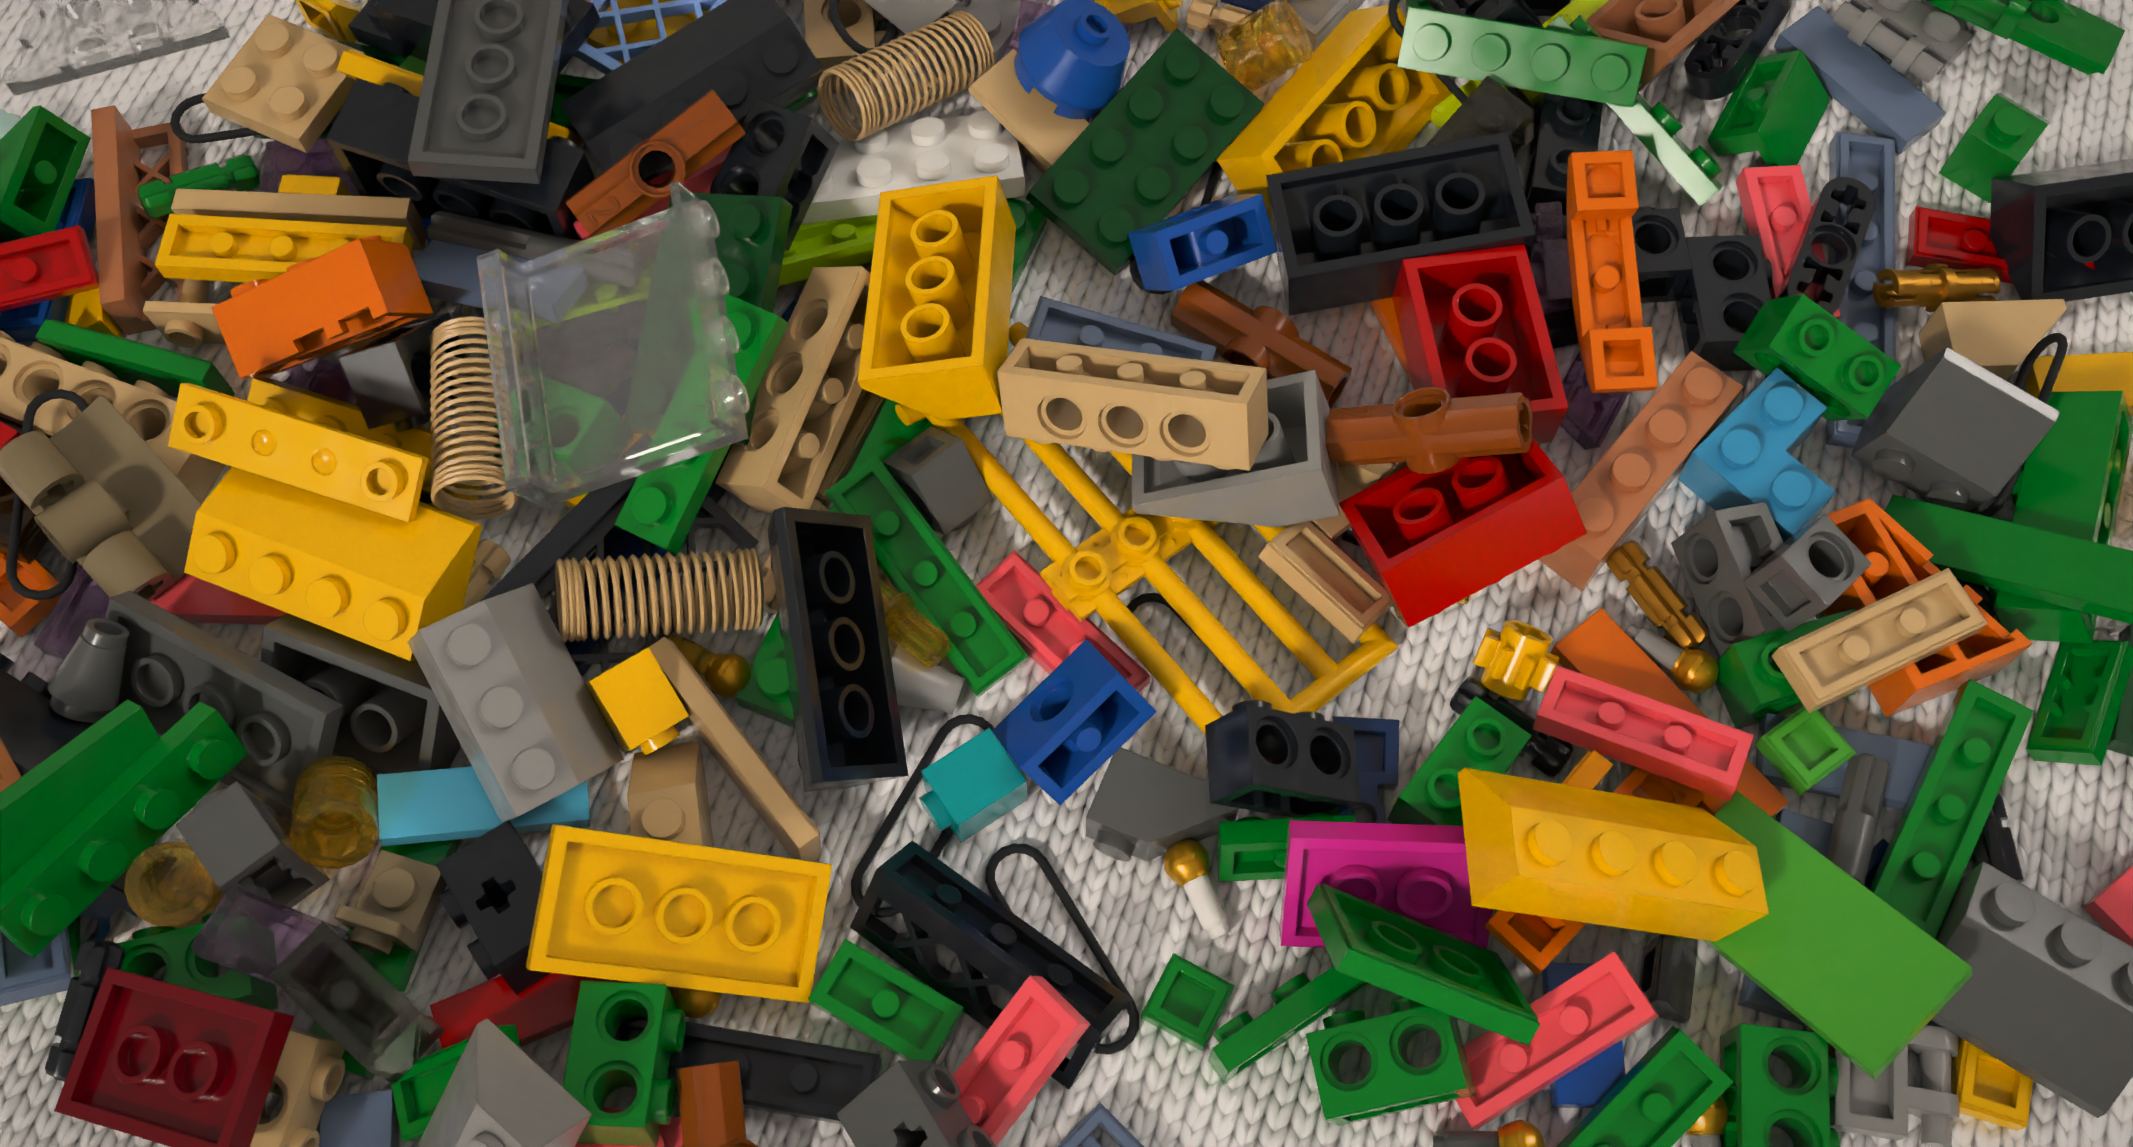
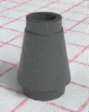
[48,618,129,723]

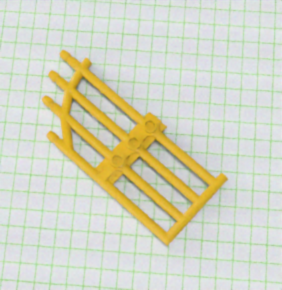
[895,322,1399,770]

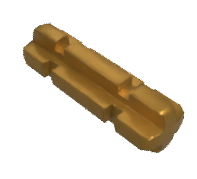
[1607,540,1709,649]

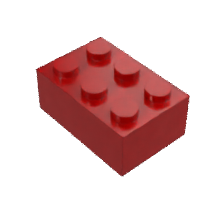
[1392,244,1569,444]
[1339,439,1587,627]

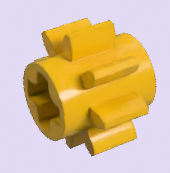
[1473,620,1559,701]

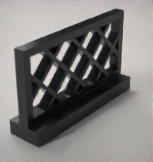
[478,434,759,673]

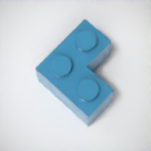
[1678,368,1836,543]

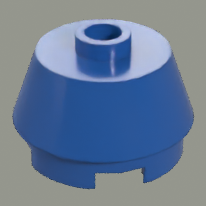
[1014,0,1130,119]

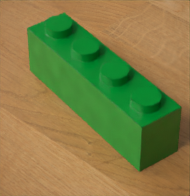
[1988,391,2133,644]

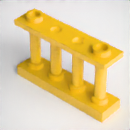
[168,377,482,522]

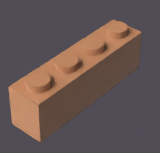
[1538,351,1744,591]

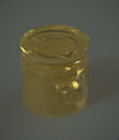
[1217,0,1312,92]
[289,756,378,869]
[124,838,224,927]

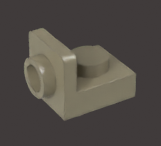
[333,850,447,956]

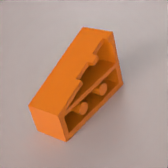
[211,235,434,378]
[1810,498,2033,717]

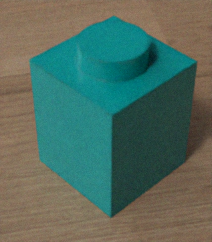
[919,728,1027,843]

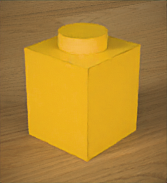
[585,647,689,755]

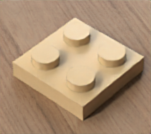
[202,14,365,153]

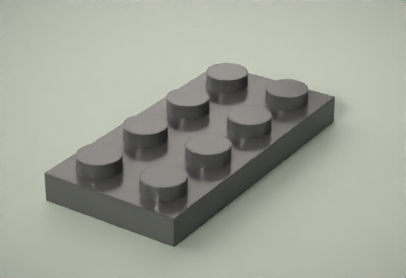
[408,0,569,184]
[106,591,344,826]

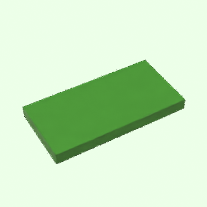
[1703,791,1973,1080]

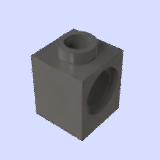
[883,426,993,536]
[1742,514,1872,632]

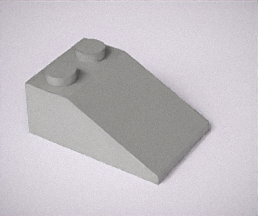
[1132,370,1340,527]

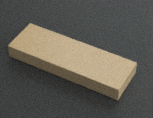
[1772,568,1988,713]

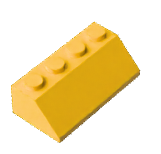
[1216,4,1451,221]
[858,175,1016,421]
[184,467,482,661]
[1458,768,1769,942]

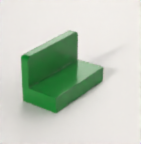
[1707,50,1830,167]

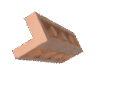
[91,105,188,335]

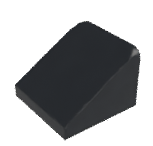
[1639,934,1696,1023]

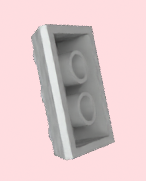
[407,583,624,823]
[417,1018,592,1147]

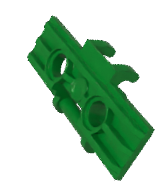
[1927,0,2125,75]

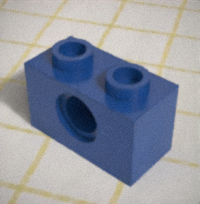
[1128,194,1278,291]
[992,639,1157,805]

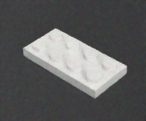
[802,110,1026,224]

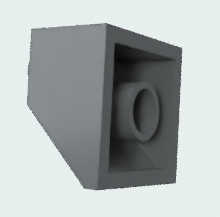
[1851,347,2060,512]

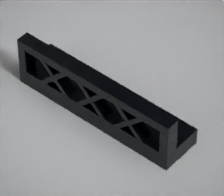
[850,840,1132,1090]

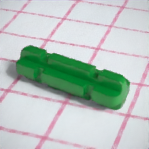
[137,154,260,218]

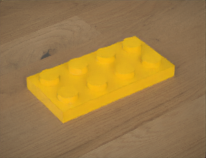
[526,824,832,1003]

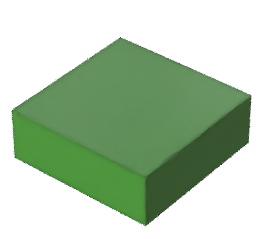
[1754,706,1856,796]

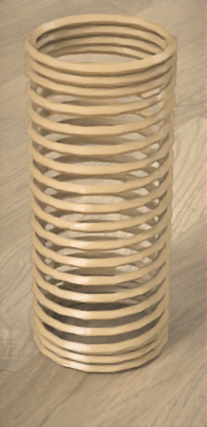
[818,11,995,142]
[430,316,518,520]
[555,547,764,643]

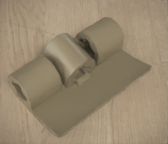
[0,396,202,601]

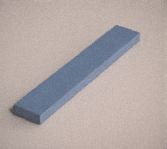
[1826,131,1896,448]

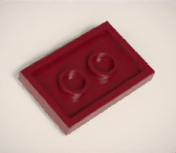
[54,967,295,1147]

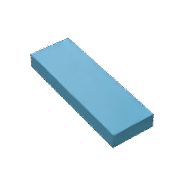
[377,766,590,847]

